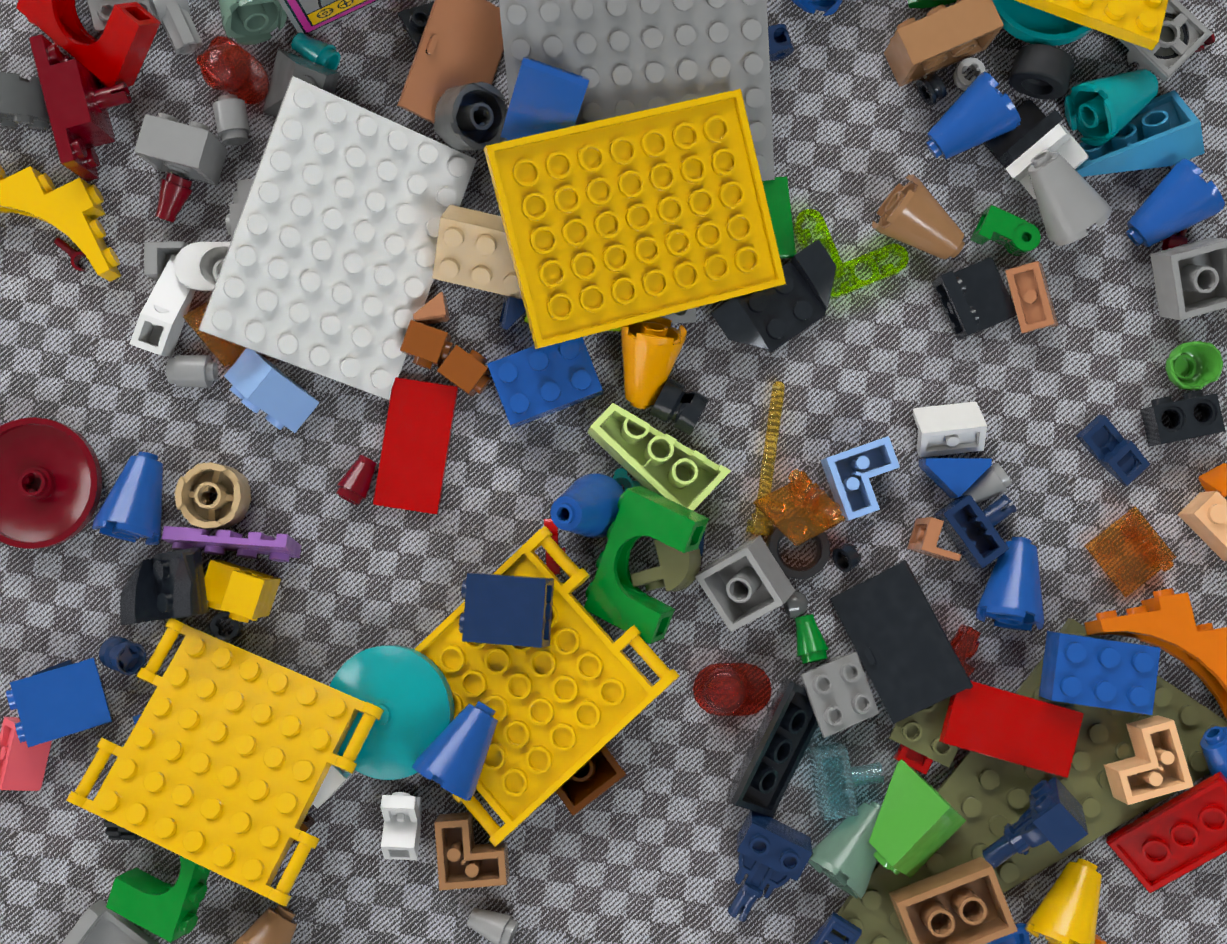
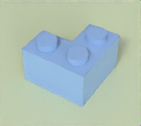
[224,348,319,433]
[820,436,900,521]

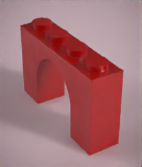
[16,0,161,87]

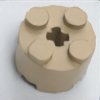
[175,462,251,529]

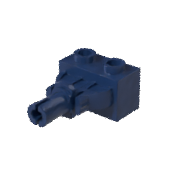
[982,776,1088,869]
[727,810,813,922]

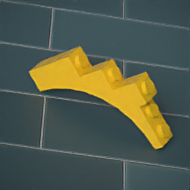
[0,165,121,282]

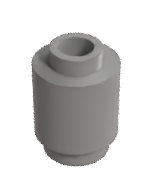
[212,94,250,146]
[166,355,218,388]

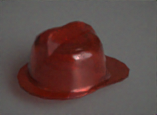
[195,36,269,104]
[693,663,772,716]

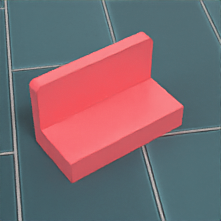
[0,717,52,791]

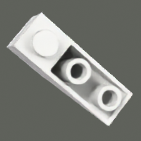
[130,255,196,357]

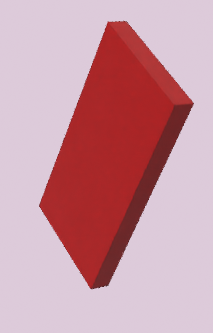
[373,377,459,515]
[939,681,1084,778]
[1106,771,1227,893]

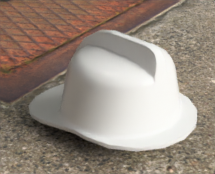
[174,241,231,291]

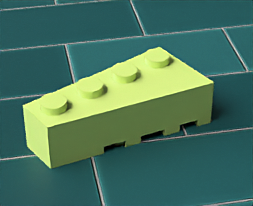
[587,403,731,511]

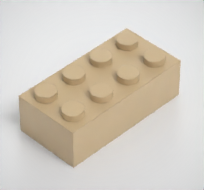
[432,205,522,299]

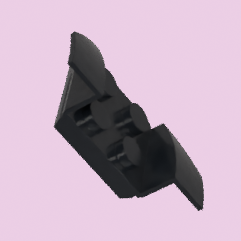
[711,239,836,353]
[120,547,209,625]

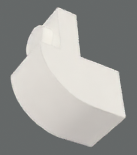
[380,792,422,860]

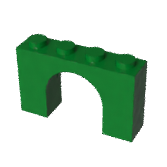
[584,486,709,644]
[106,855,211,943]

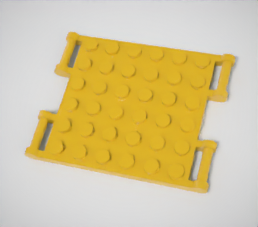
[414,526,680,847]
[66,618,384,907]

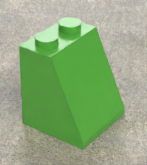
[869,759,966,878]

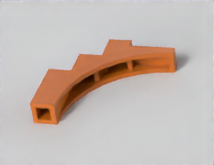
[1084,588,1227,719]

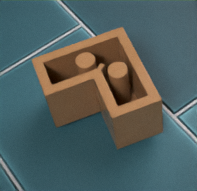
[434,812,510,891]

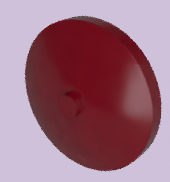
[0,417,102,549]

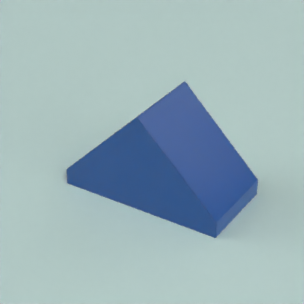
[919,458,992,499]

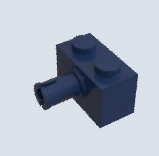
[934,494,1017,568]

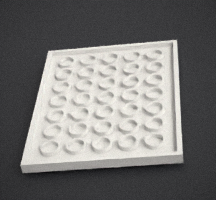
[199,76,477,400]

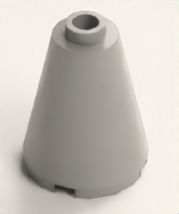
[1028,150,1112,246]

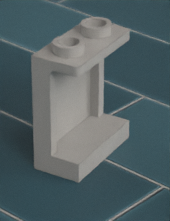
[61,899,159,944]

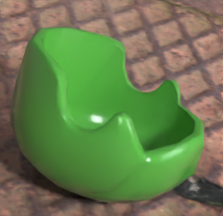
[1165,341,1223,391]

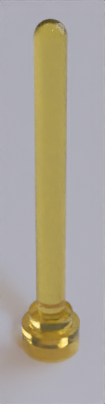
[746,381,785,536]

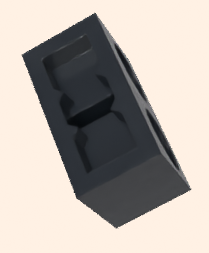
[1140,389,1226,447]

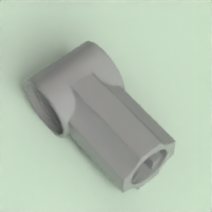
[148,0,202,55]

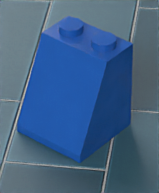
[500,57,589,141]

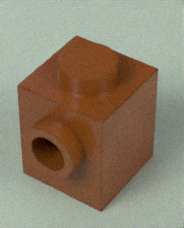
[400,320,454,370]
[437,345,491,397]

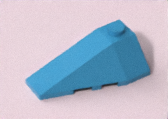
[1075,90,1205,177]

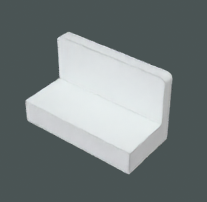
[1006,123,1089,199]
[913,402,987,458]

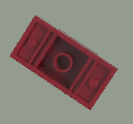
[29,34,132,181]

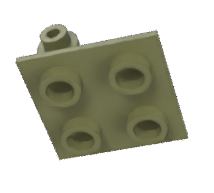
[889,697,959,768]

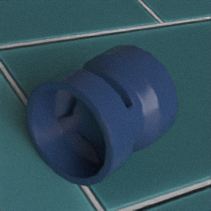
[99,636,147,675]

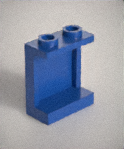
[6,658,112,748]

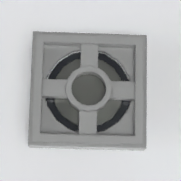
[1117,0,1213,82]

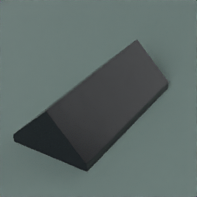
[727,677,818,818]

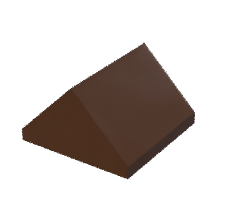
[556,744,627,816]

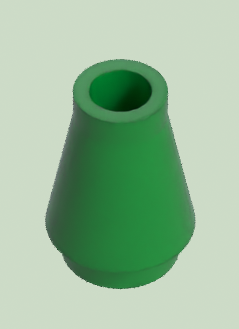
[795,614,829,664]

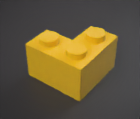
[204,559,281,623]

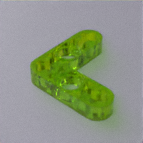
[793,209,909,299]

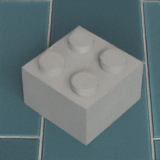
[134,113,228,186]
[1150,237,1227,320]
[695,535,795,632]

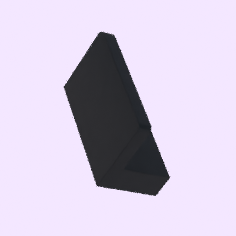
[983,100,1064,169]

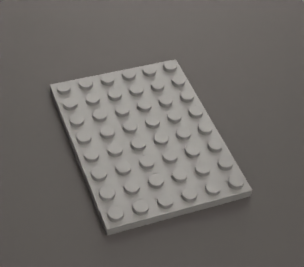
[499,0,775,181]

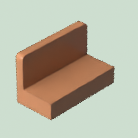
[1005,261,1058,334]
[907,517,961,561]

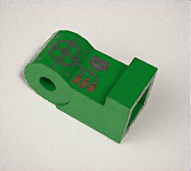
[970,205,1041,256]

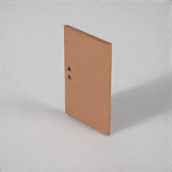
[397,0,504,124]

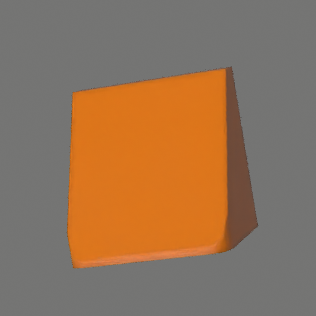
[1199,463,1227,497]

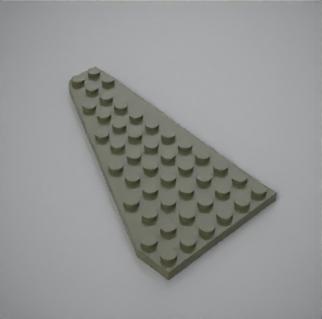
[831,618,1227,944]

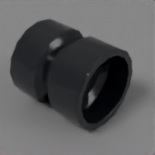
[650,377,710,436]

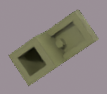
[630,540,701,592]

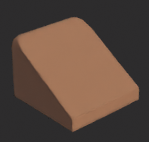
[413,292,450,325]

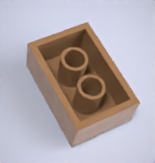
[884,0,1004,87]
[889,857,1018,944]

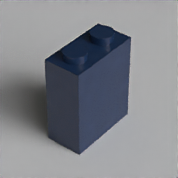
[459,573,554,648]

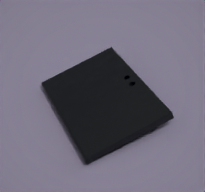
[830,560,973,724]

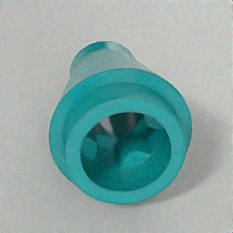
[291,32,341,70]

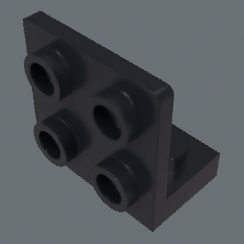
[932,257,1017,341]

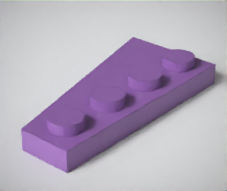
[162,526,302,562]

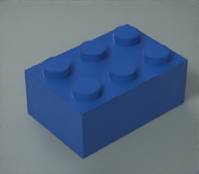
[487,337,603,428]
[1039,631,1161,715]

